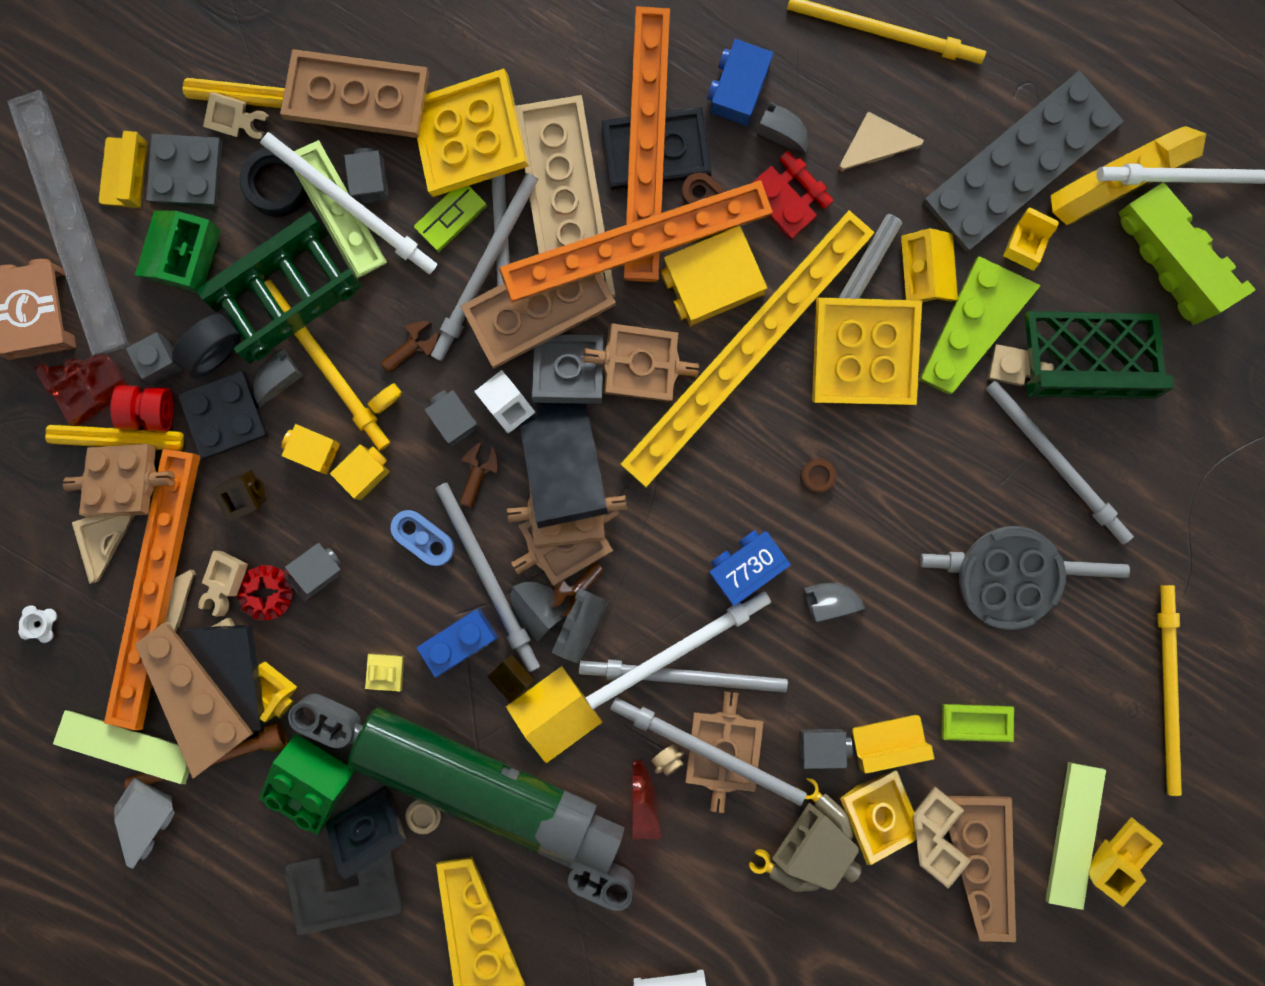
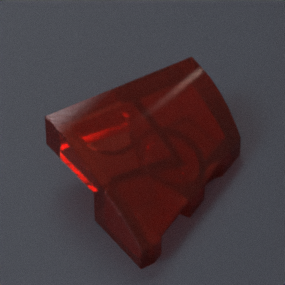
[34,354,130,426]
[633,760,662,839]

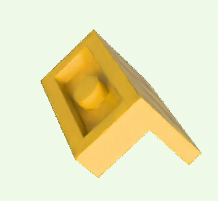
[99,131,148,208]
[901,228,958,302]
[852,715,934,774]

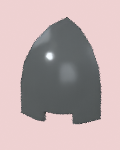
[757,102,809,156]
[252,349,304,408]
[510,582,569,643]
[803,582,865,622]

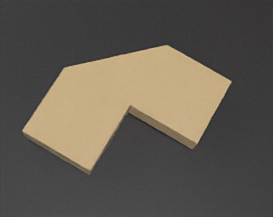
[913,787,971,889]

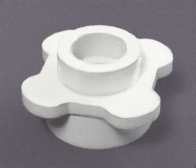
[18,606,57,643]

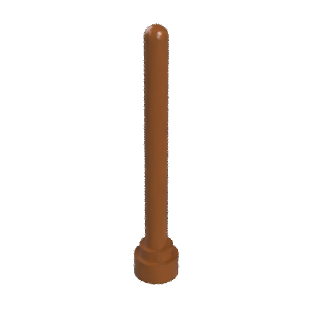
[124,722,288,789]

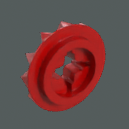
[236,565,293,620]

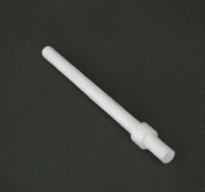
[260,132,438,275]
[1096,164,1265,185]
[585,591,771,710]

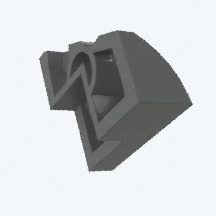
[552,588,610,664]

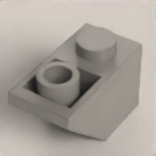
[114,778,174,869]

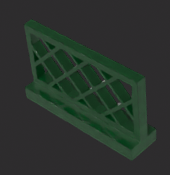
[1024,311,1174,399]

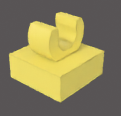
[365,654,405,692]

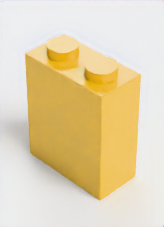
[660,225,767,326]

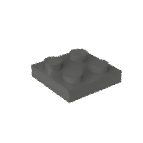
[146,134,223,208]
[532,335,603,404]

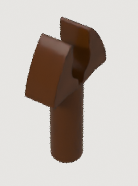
[381,321,440,372]
[460,443,499,508]
[551,562,604,617]

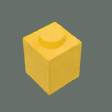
[281,424,341,475]
[330,445,390,501]

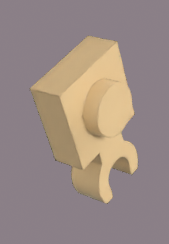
[203,92,269,139]
[199,551,248,616]

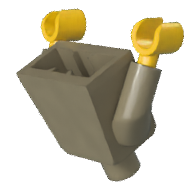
[749,778,861,892]

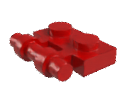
[752,150,834,241]

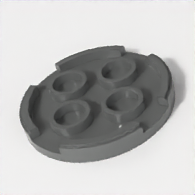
[959,526,1066,630]

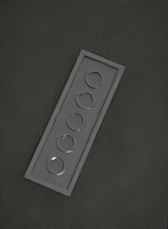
[923,70,1124,253]

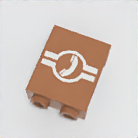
[0,259,76,360]

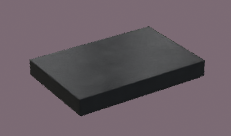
[602,107,712,190]
[182,625,266,731]

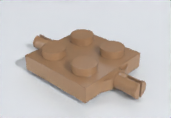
[582,324,699,402]
[63,444,175,518]
[507,483,627,548]
[511,510,620,586]
[685,691,764,813]

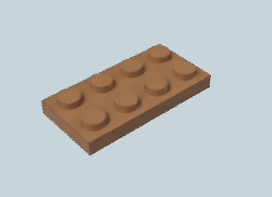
[280,49,430,138]
[461,273,616,369]

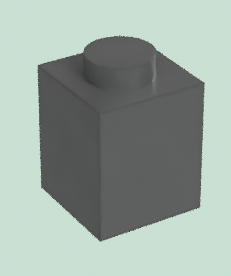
[344,148,390,204]
[126,332,182,385]
[425,390,480,447]
[283,543,341,602]
[800,729,853,769]

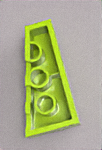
[1118,182,1256,326]

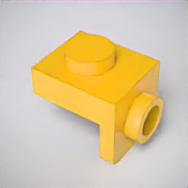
[1003,208,1059,271]
[258,662,297,723]

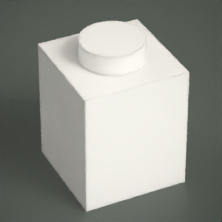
[475,370,535,433]

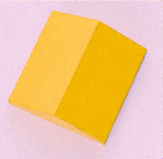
[506,666,603,763]
[840,770,916,865]

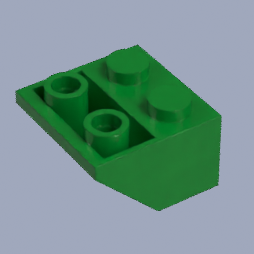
[135,211,221,294]
[259,734,355,836]

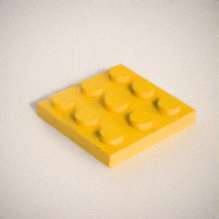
[417,69,529,197]
[812,298,922,405]

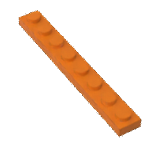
[623,6,670,282]
[499,180,773,303]
[104,449,200,730]

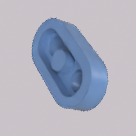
[391,510,455,566]

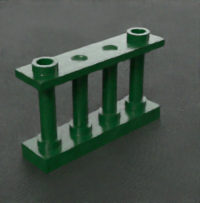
[196,212,363,364]

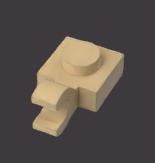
[987,344,1054,386]

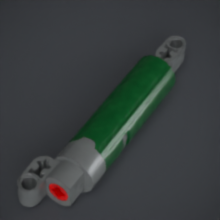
[288,694,635,911]

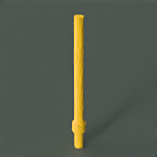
[787,0,986,65]
[264,280,391,451]
[1157,585,1182,796]

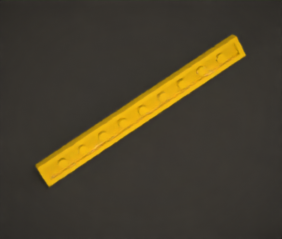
[620,210,875,488]

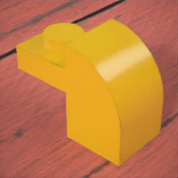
[1089,817,1163,907]

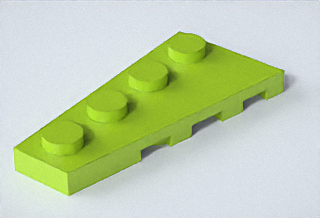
[919,256,1041,395]

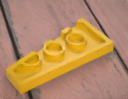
[436,856,525,986]

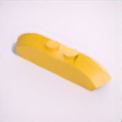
[1051,126,1206,225]

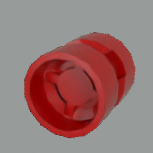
[111,385,174,432]

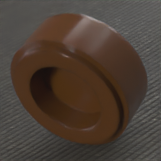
[801,458,836,493]

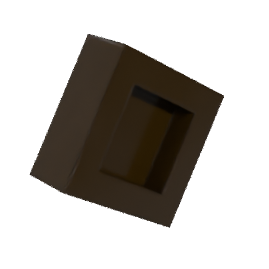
[487,654,535,702]

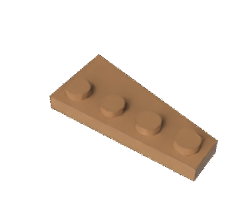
[135,622,253,779]
[948,796,1016,942]

